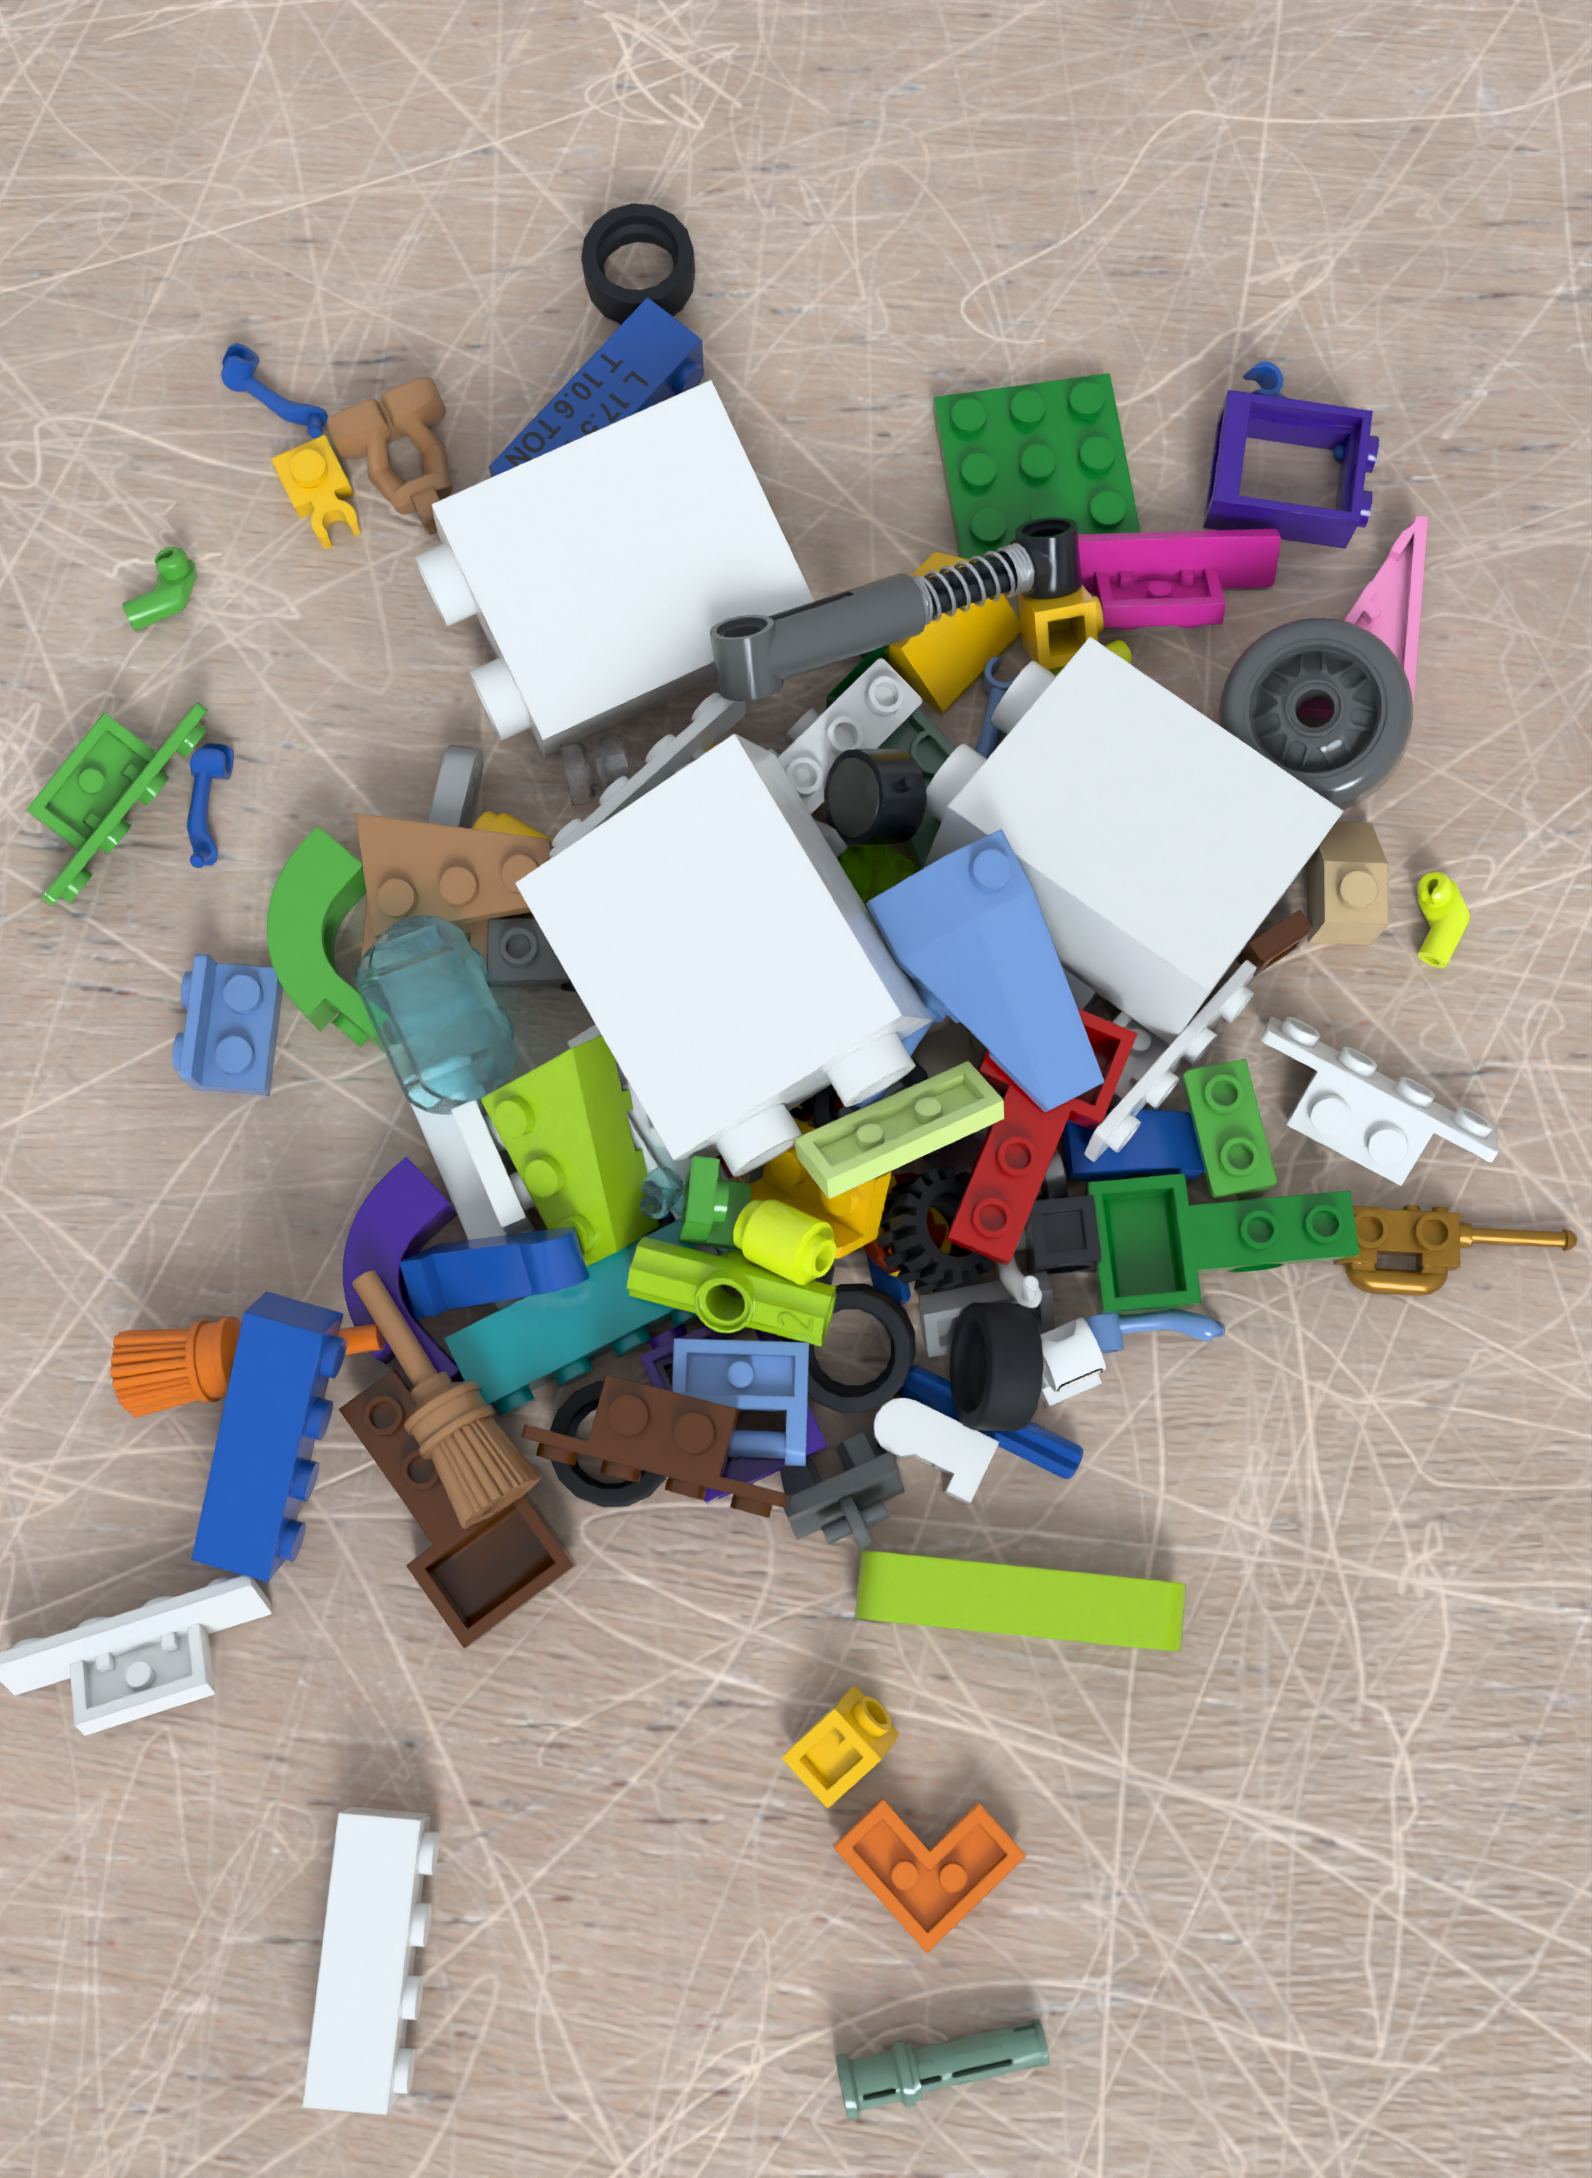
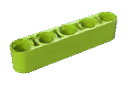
[855,1550,1186,1652]

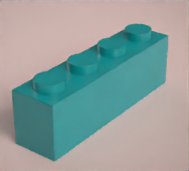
[444,1219,699,1418]

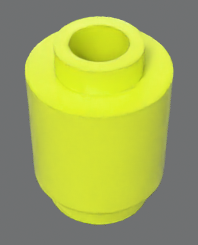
[733,1199,836,1285]

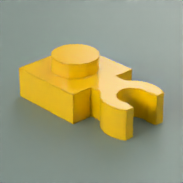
[271,435,361,549]

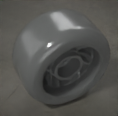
[1219,618,1413,810]

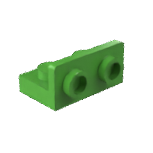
[1182,1058,1278,1201]

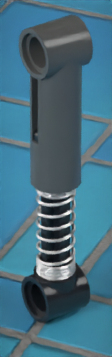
[710,517,1082,701]

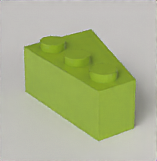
[481,1035,659,1266]

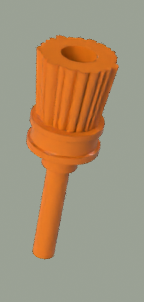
[110,1316,385,1418]

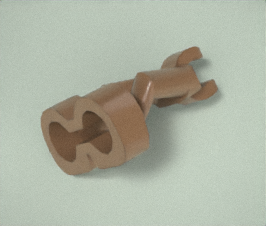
[327,377,452,534]

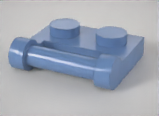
[672,1339,809,1466]

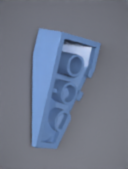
[866,829,1104,1113]

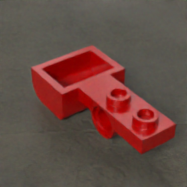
[945,1008,1138,1266]

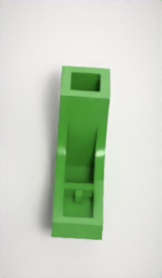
[267,826,400,1053]

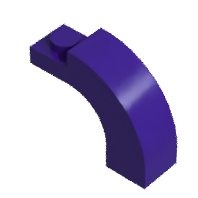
[343,1156,464,1383]

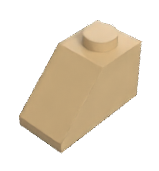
[1308,822,1389,945]

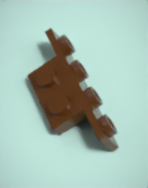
[521,1374,792,1518]

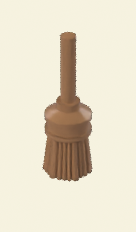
[352,1270,541,1529]

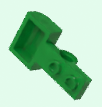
[1084,1173,1360,1315]

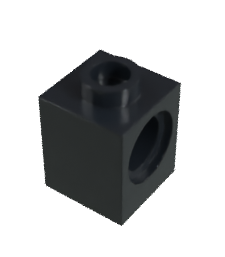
[1025,1195,1102,1275]

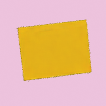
[888,551,1021,716]

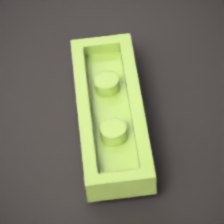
[794,1061,1004,1199]

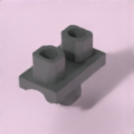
[780,1431,905,1552]

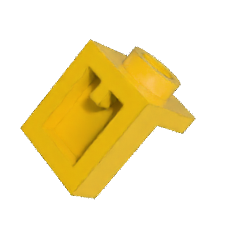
[781,1685,899,1809]

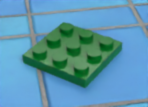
[933,373,1141,562]

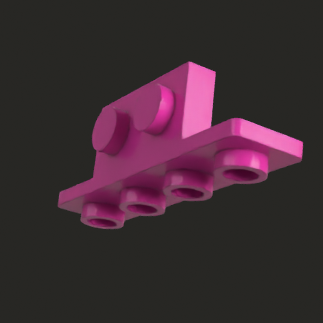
[1078,529,1281,630]

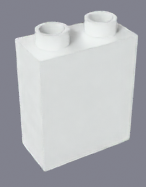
[414,380,814,758]
[923,637,1344,1045]
[515,734,933,1177]

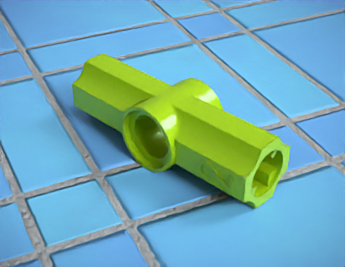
[626,1236,837,1347]

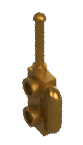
[1333,1205,1578,1296]

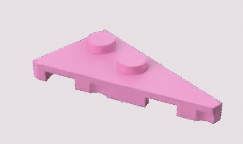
[1296,516,1428,719]

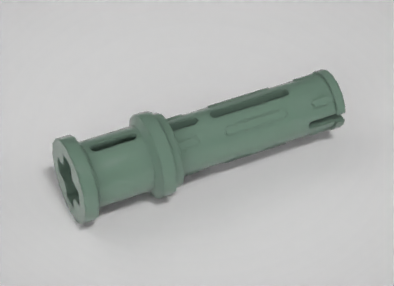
[835,2018,1050,2121]

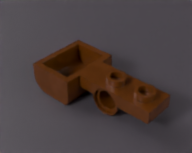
[339,1370,577,1648]

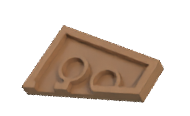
[355,813,554,940]

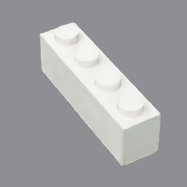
[303,1806,439,2115]

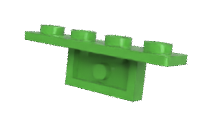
[25,702,208,906]

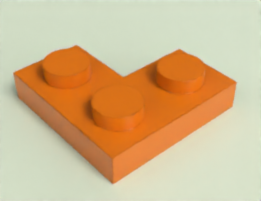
[833,1797,1026,1953]

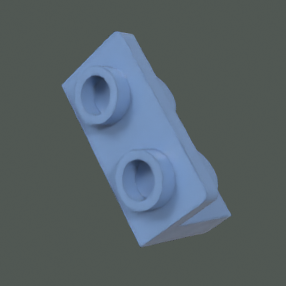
[172,954,283,1096]

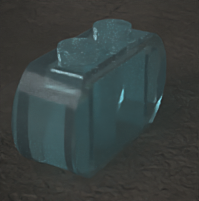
[354,915,517,1115]

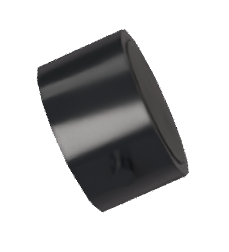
[824,749,927,846]

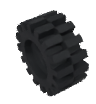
[877,1167,994,1293]

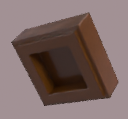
[1236,909,1313,977]

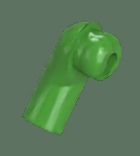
[122,547,197,631]

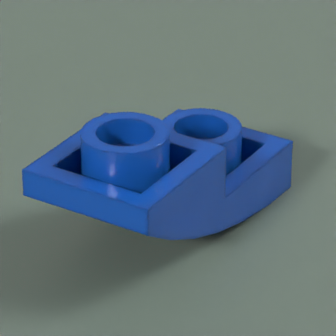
[1062,1110,1205,1182]

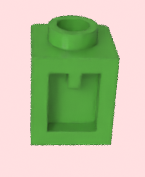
[678,1156,751,1250]

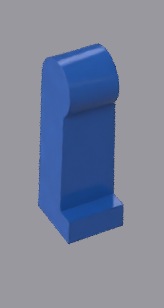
[399,1227,589,1319]

